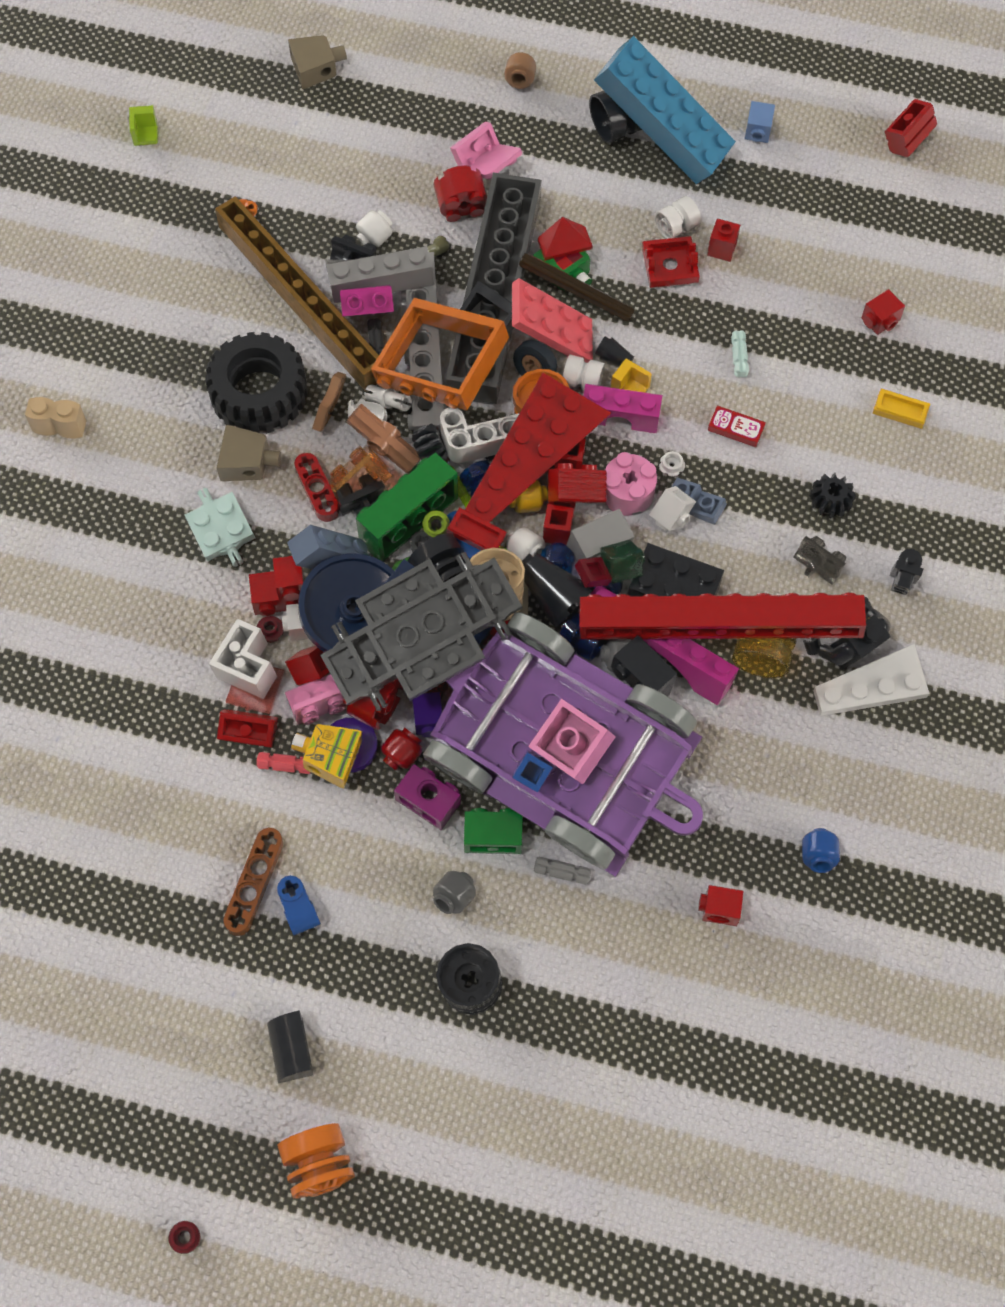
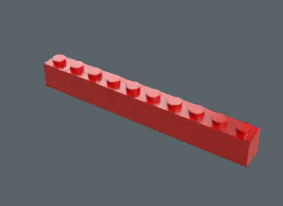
[580,592,866,639]

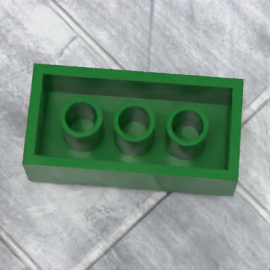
[356,452,458,562]

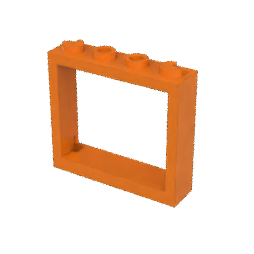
[371,298,509,410]

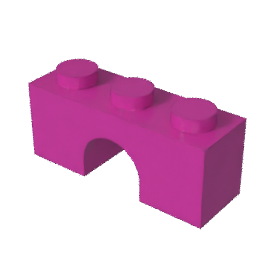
[583,384,663,434]

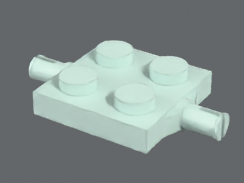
[185,488,255,567]

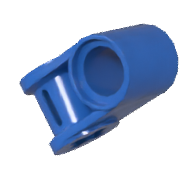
[277,875,321,936]

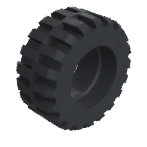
[205,332,308,433]

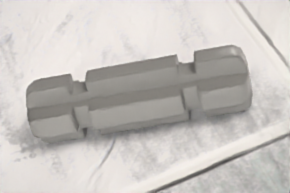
[534,856,591,885]

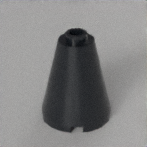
[522,553,593,628]

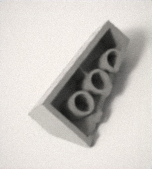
[325,246,433,303]

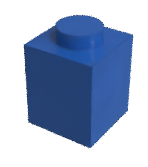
[512,750,553,793]

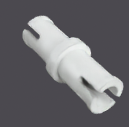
[364,385,412,411]

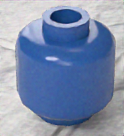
[802,828,840,873]

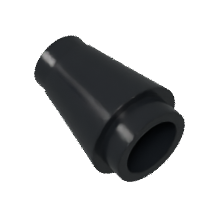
[595,336,635,367]

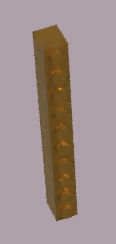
[215,196,379,392]

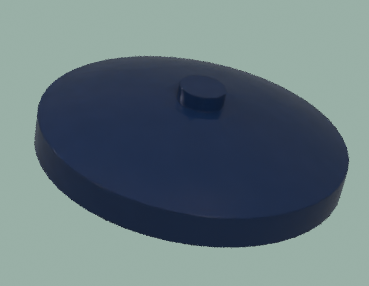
[298,553,394,653]

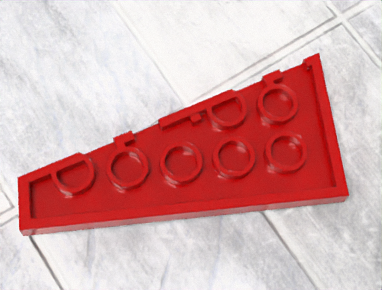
[465,373,611,523]

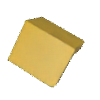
[611,359,652,393]

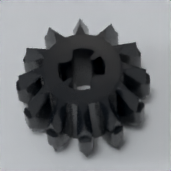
[412,423,450,463]
[809,473,856,519]

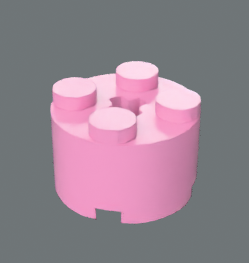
[605,452,657,516]

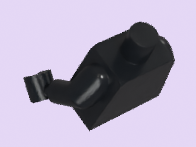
[803,597,891,670]

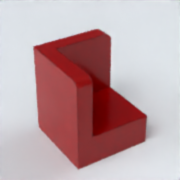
[285,646,329,685]

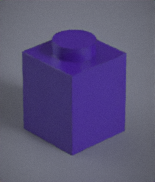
[413,692,442,738]

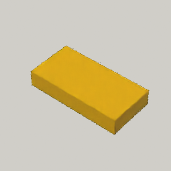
[872,388,930,429]

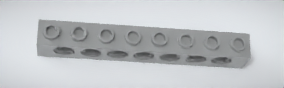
[401,252,444,432]

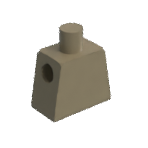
[288,35,347,89]
[217,425,281,481]

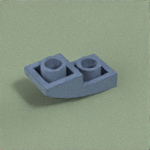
[672,477,727,525]

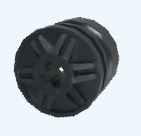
[589,90,642,144]
[407,533,470,583]
[436,943,503,1015]

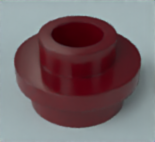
[257,616,284,643]
[168,1221,201,1254]

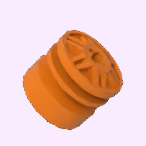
[277,1123,355,1198]

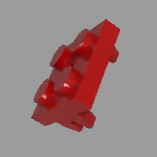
[642,236,700,288]

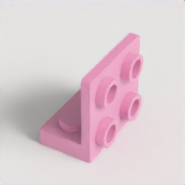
[285,674,347,725]

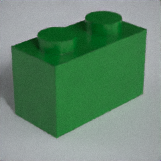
[464,808,522,854]

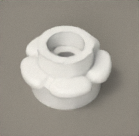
[659,451,685,477]

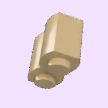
[25,397,87,439]

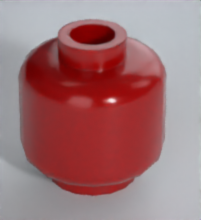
[381,727,423,770]

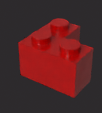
[249,556,305,616]

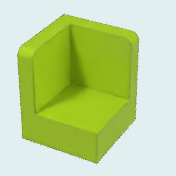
[129,105,158,146]

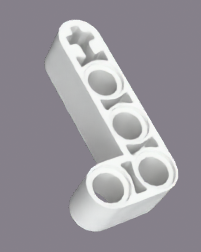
[440,407,519,463]

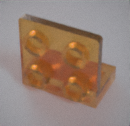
[329,444,392,492]

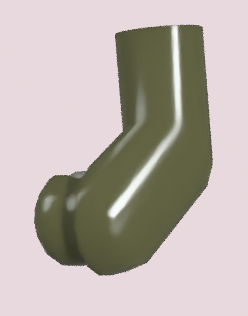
[427,236,449,257]

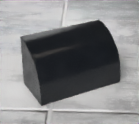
[267,1010,313,1084]

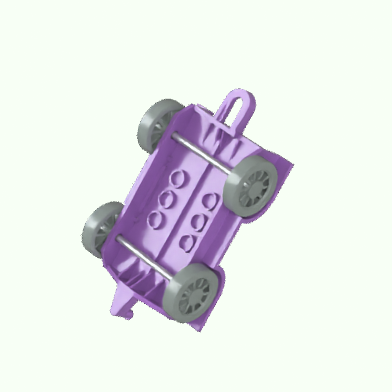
[423,612,703,877]

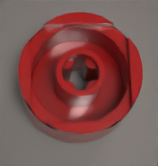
[433,165,487,222]
[343,678,403,730]

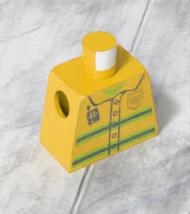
[291,724,362,789]

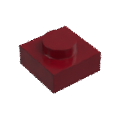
[574,557,612,588]

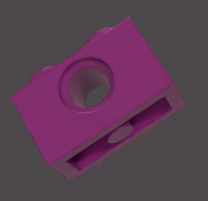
[394,764,461,830]

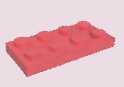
[512,278,593,363]

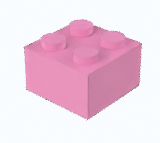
[528,698,616,784]

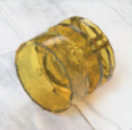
[732,638,797,678]

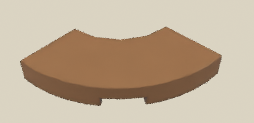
[312,372,347,432]

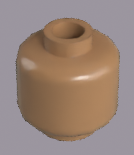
[504,52,536,89]

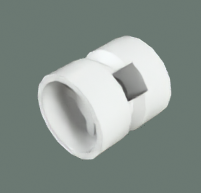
[654,196,701,239]
[563,354,605,392]

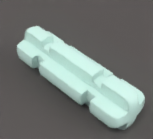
[731,330,749,378]

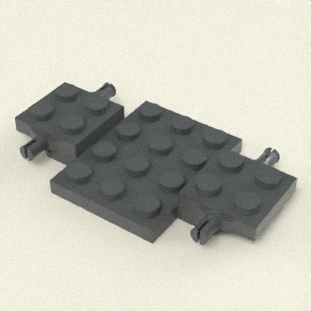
[321,552,523,711]

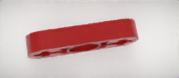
[294,453,339,522]

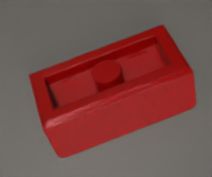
[217,709,278,748]

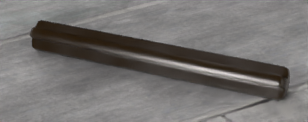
[519,253,634,321]

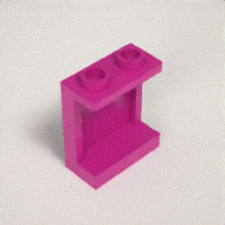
[340,285,394,316]

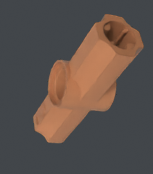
[346,404,420,473]

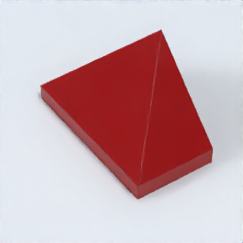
[538,217,593,261]

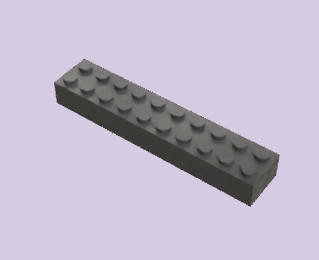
[445,172,542,404]

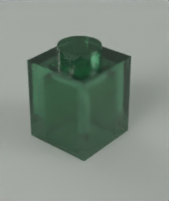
[600,539,645,584]

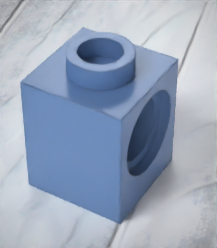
[745,101,775,143]

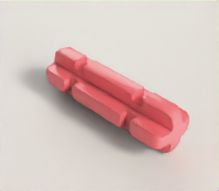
[256,752,311,774]

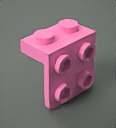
[450,122,522,180]

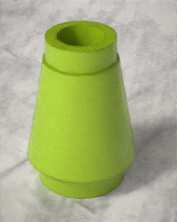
[423,511,450,537]

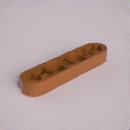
[223,827,283,936]

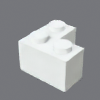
[209,619,277,699]

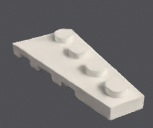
[813,644,929,716]

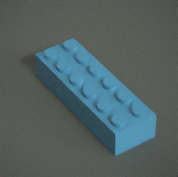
[594,36,736,184]

